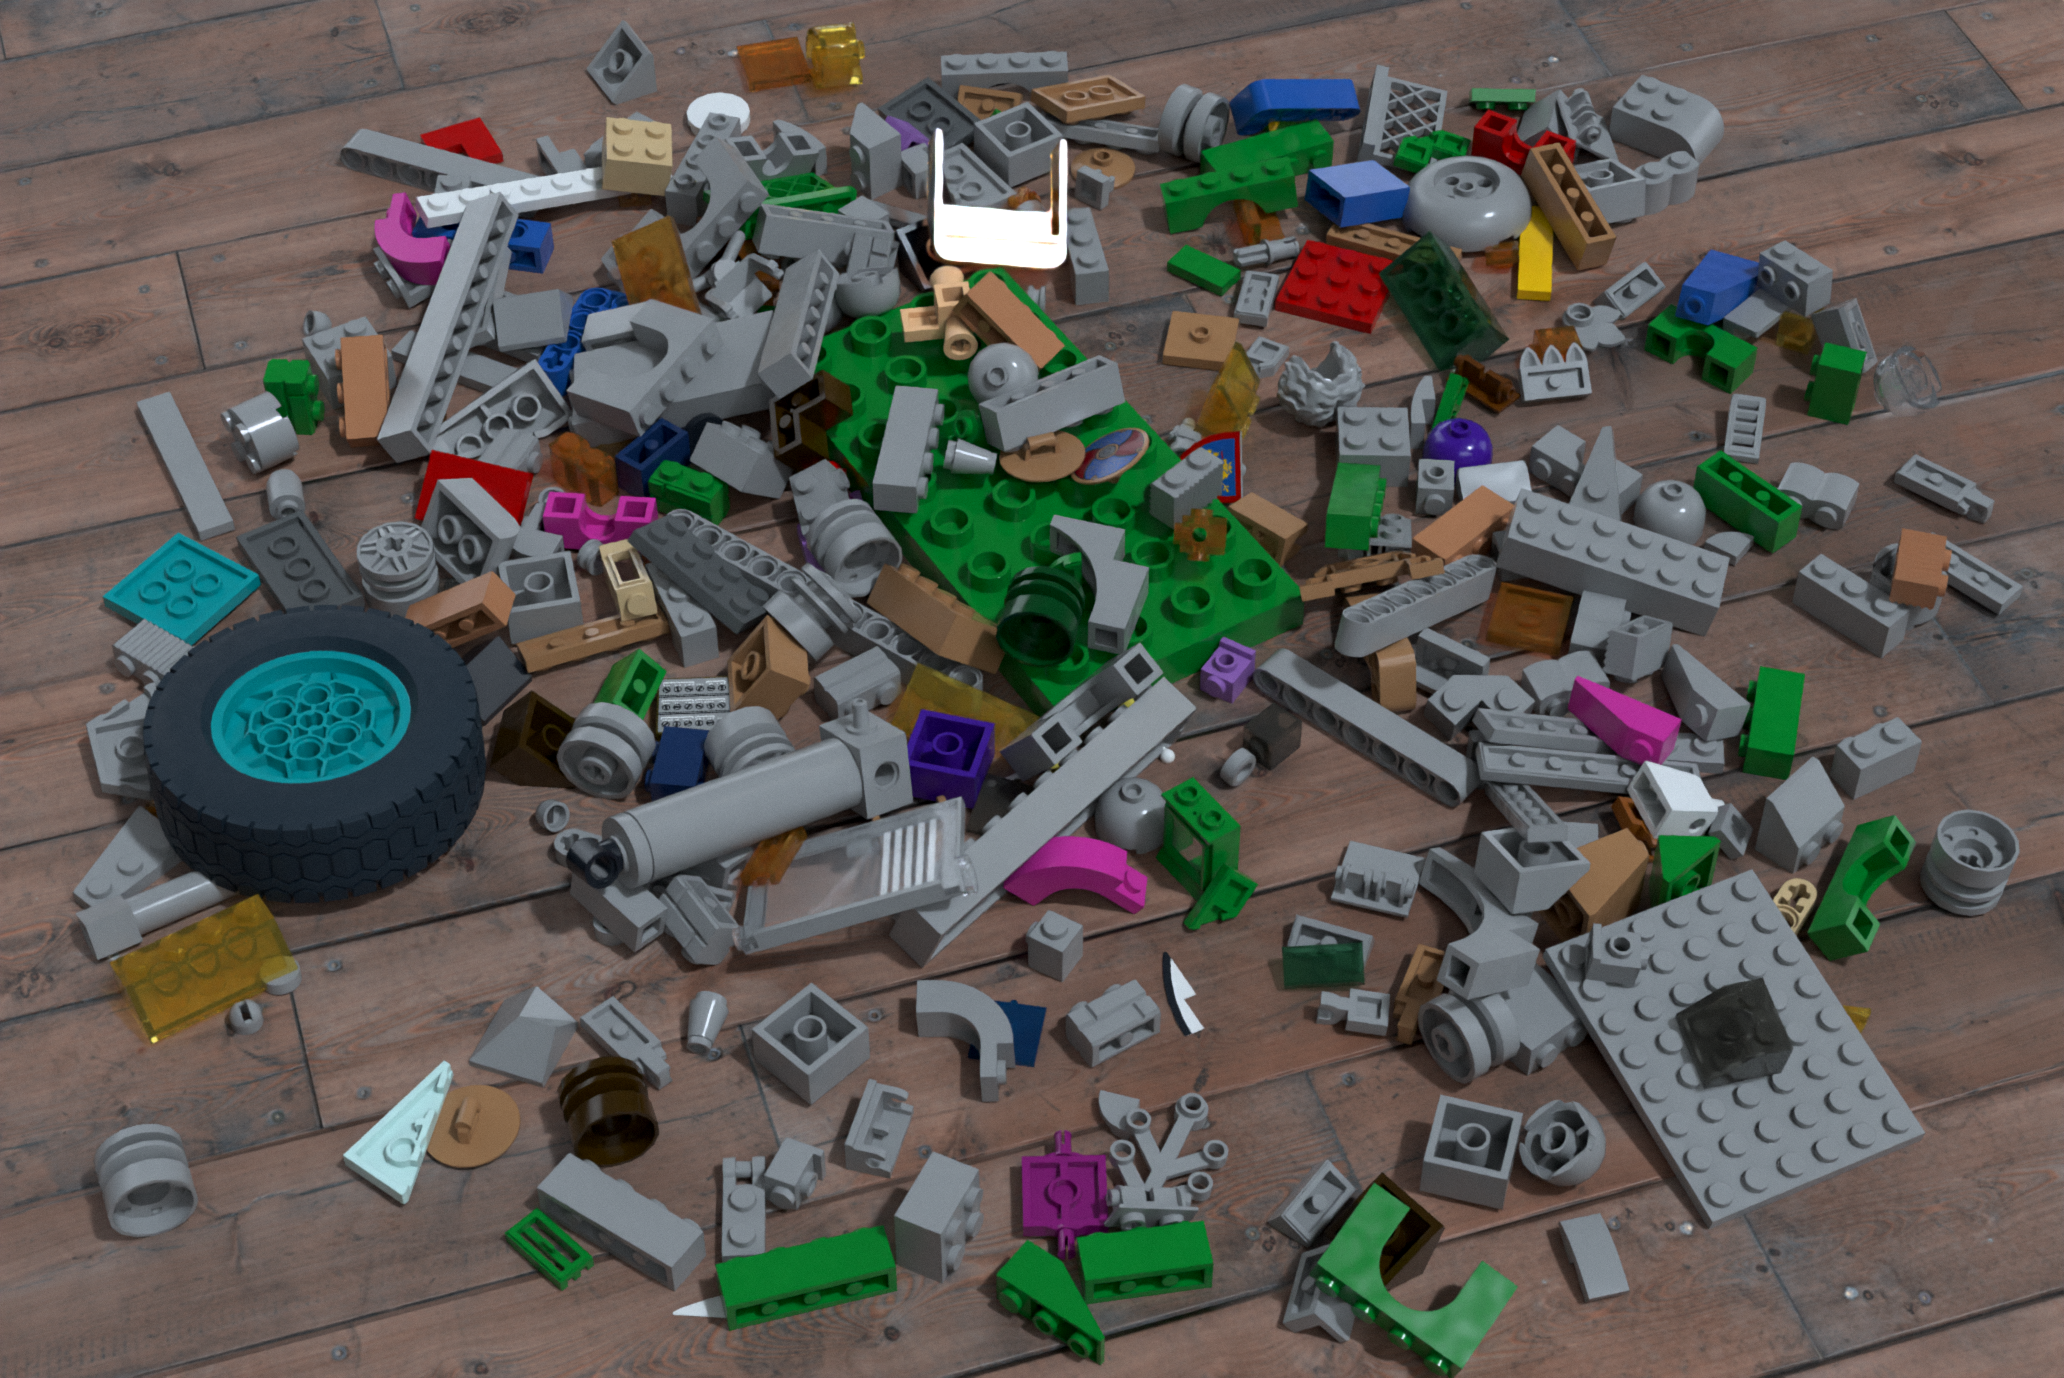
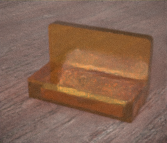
[1233,199,1285,247]

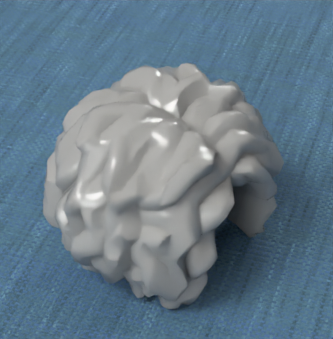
[1277,341,1365,428]

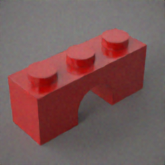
[1471,110,1576,176]

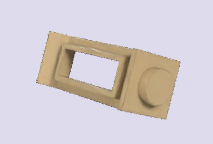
[599,539,658,622]

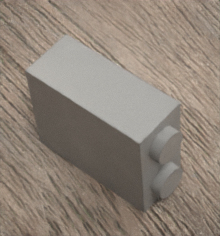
[1498,963,1588,1076]

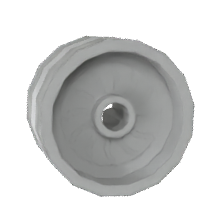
[1158,84,1230,164]
[557,702,656,800]
[1418,989,1520,1084]

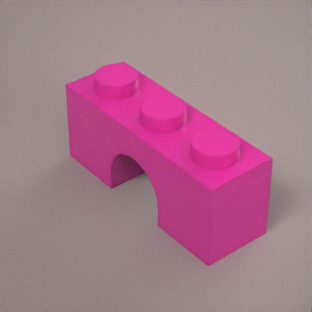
[543,492,658,553]

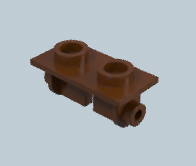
[1446,354,1521,414]

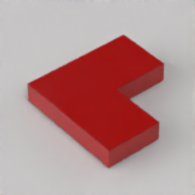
[420,117,504,164]

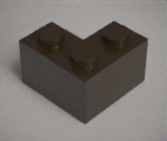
[768,369,853,473]

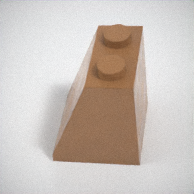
[1538,828,1649,943]

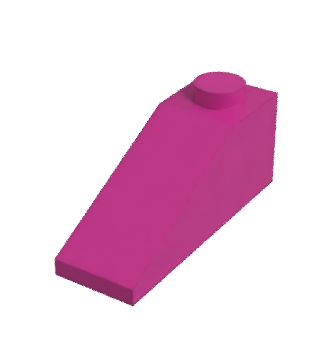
[1568,676,1682,766]

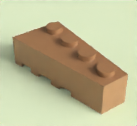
[867,563,1005,674]

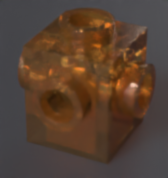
[1173,508,1228,562]

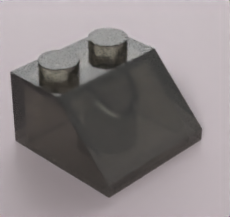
[1675,978,1793,1089]

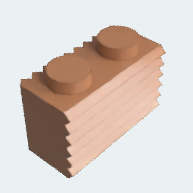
[1889,528,1952,610]

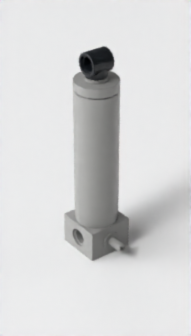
[566,698,913,890]

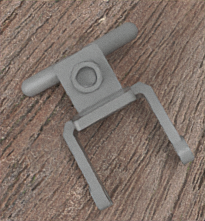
[674,231,785,320]

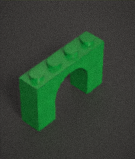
[1309,1183,1518,1378]

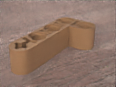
[1343,593,1417,712]

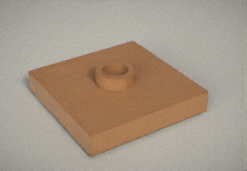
[1162,311,1239,372]

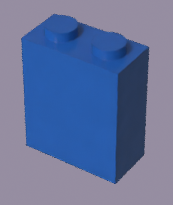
[1304,160,1410,228]

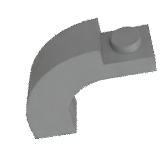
[916,980,1016,1102]

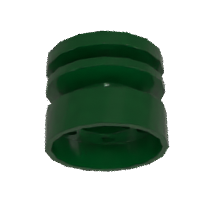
[996,566,1086,668]

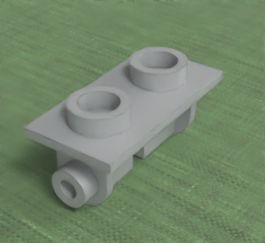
[1104,1185,1199,1231]

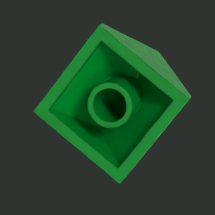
[1649,835,1721,908]

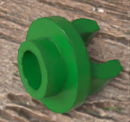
[953,410,987,444]

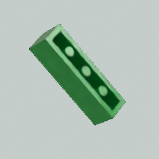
[1200,119,1334,176]
[1325,462,1387,551]
[715,1225,897,1331]

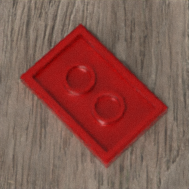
[414,450,534,526]

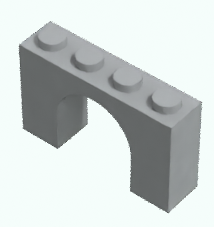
[630,136,769,287]
[566,299,723,437]
[1000,643,1164,782]
[570,846,753,952]

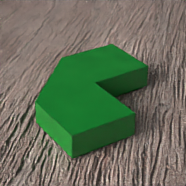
[1393,130,1471,173]

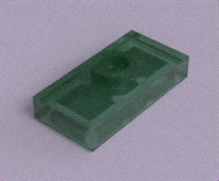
[1282,943,1365,989]

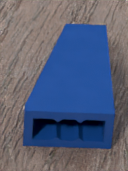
[1675,250,1760,325]

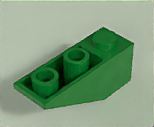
[996,1240,1105,1366]

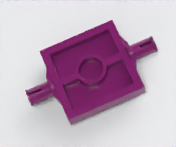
[1022,1130,1109,1260]

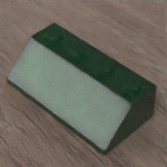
[1378,231,1510,371]

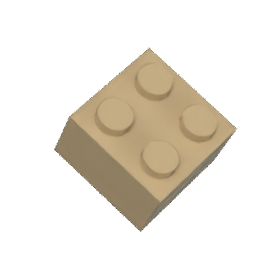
[602,117,672,196]

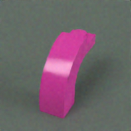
[374,192,451,285]
[1003,836,1148,914]

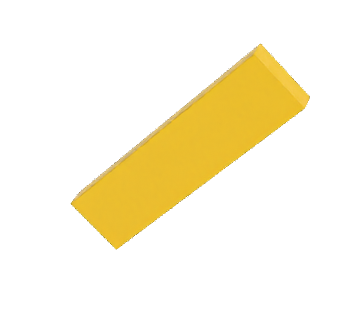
[1517,206,1553,301]

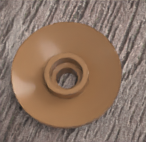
[1071,147,1135,190]

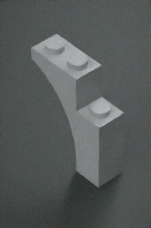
[1050,515,1149,654]

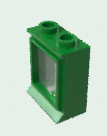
[1155,777,1241,902]

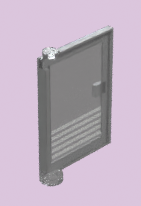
[732,796,979,955]

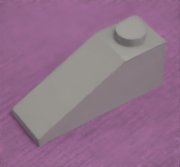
[1661,644,1751,741]

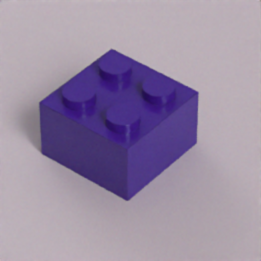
[907,709,995,809]

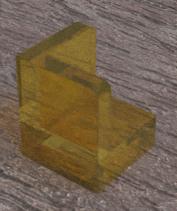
[1775,307,1825,355]

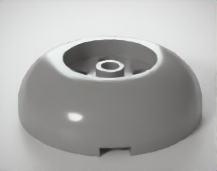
[1401,156,1532,252]

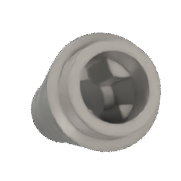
[943,438,997,475]
[686,991,729,1055]

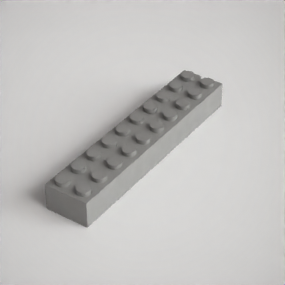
[889,677,1197,968]

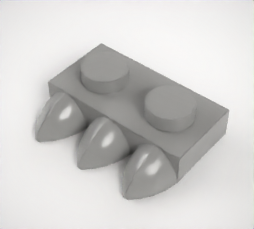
[1517,342,1592,403]

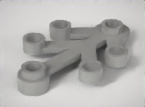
[1109,1093,1228,1201]

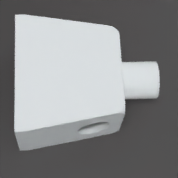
[1627,761,1725,839]

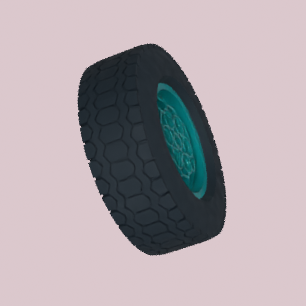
[143,605,486,903]

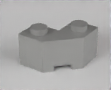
[1424,675,1535,740]

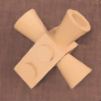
[900,266,978,360]

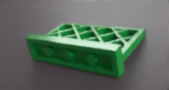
[703,172,857,240]

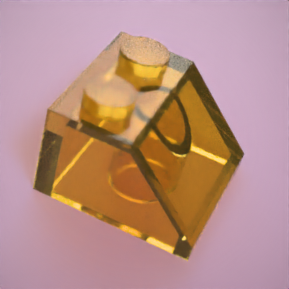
[1193,341,1261,438]

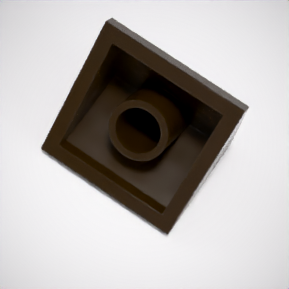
[1323,1172,1445,1290]

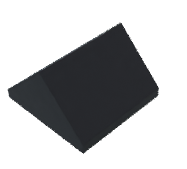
[894,207,982,292]
[462,635,532,726]

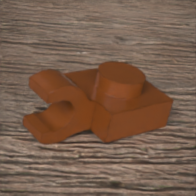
[1611,796,1657,863]

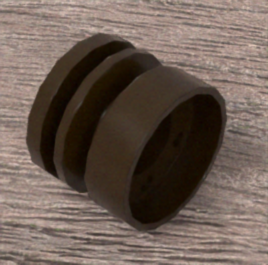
[557,1056,659,1167]

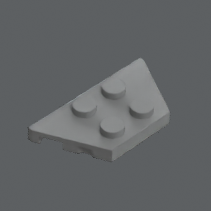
[86,682,157,801]

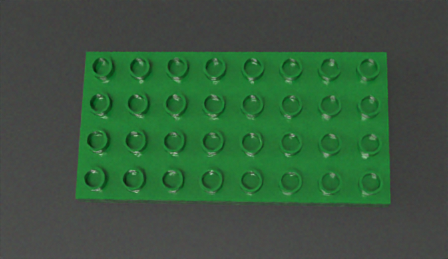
[814,266,1305,719]

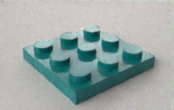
[102,532,261,646]

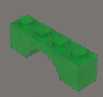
[1160,156,1298,234]
[1807,815,1917,961]

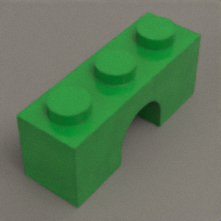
[1644,304,1758,394]

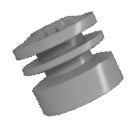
[806,499,902,597]
[357,521,441,617]
[762,562,862,662]
[704,706,795,777]
[1920,809,2020,916]
[93,1124,198,1237]

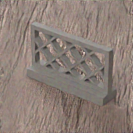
[1356,65,1447,171]

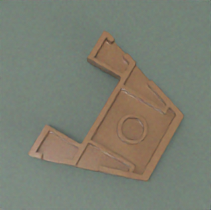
[1299,550,1445,602]

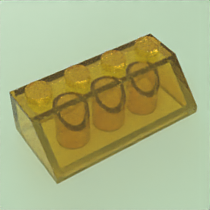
[109,894,298,1044]

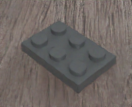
[878,77,981,160]

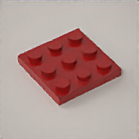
[1275,240,1402,334]

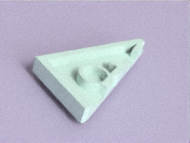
[343,1061,454,1205]

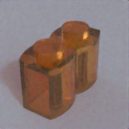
[548,432,619,507]

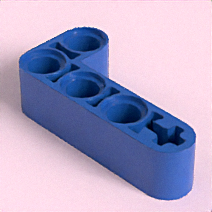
[1229,79,1361,136]
[538,287,641,397]

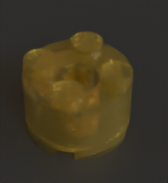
[806,22,865,89]

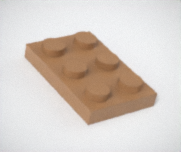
[1031,74,1146,125]

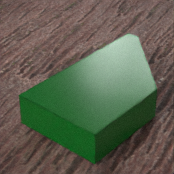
[1431,372,1469,430]
[1183,863,1258,931]

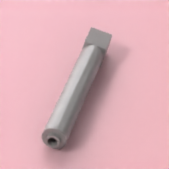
[75,870,240,960]

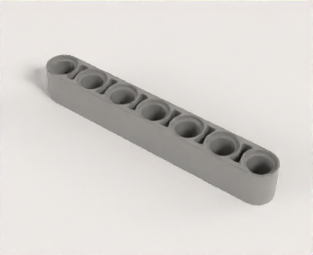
[340,129,539,218]
[1335,554,1497,657]
[1253,648,1483,807]

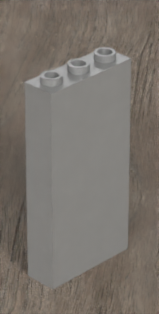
[568,310,776,449]

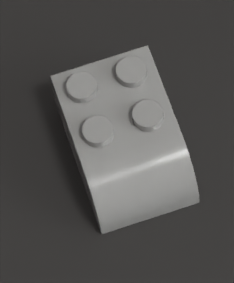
[1609,74,1724,164]
[421,478,519,584]

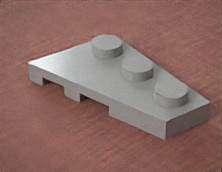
[936,143,1017,227]
[73,805,182,909]

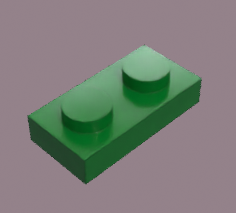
[1469,88,1536,111]

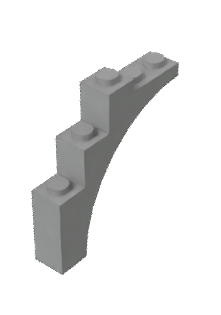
[1419,847,1540,1000]

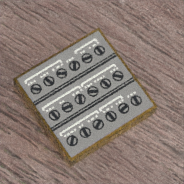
[656,676,730,741]

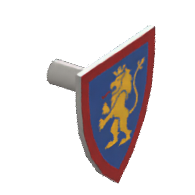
[1179,431,1246,503]

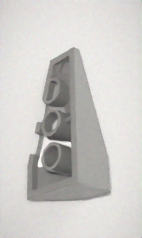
[432,359,573,458]

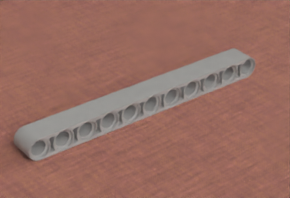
[667,509,983,715]

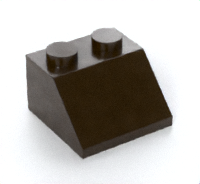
[490,690,576,789]

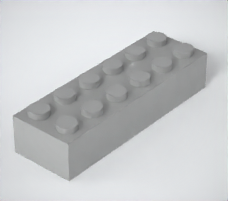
[1496,488,1730,637]

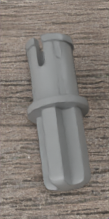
[1233,236,1299,267]

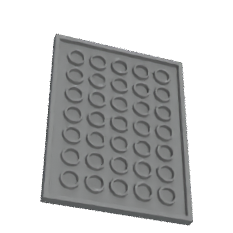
[1543,869,1925,1229]

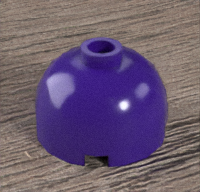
[1422,418,1493,486]

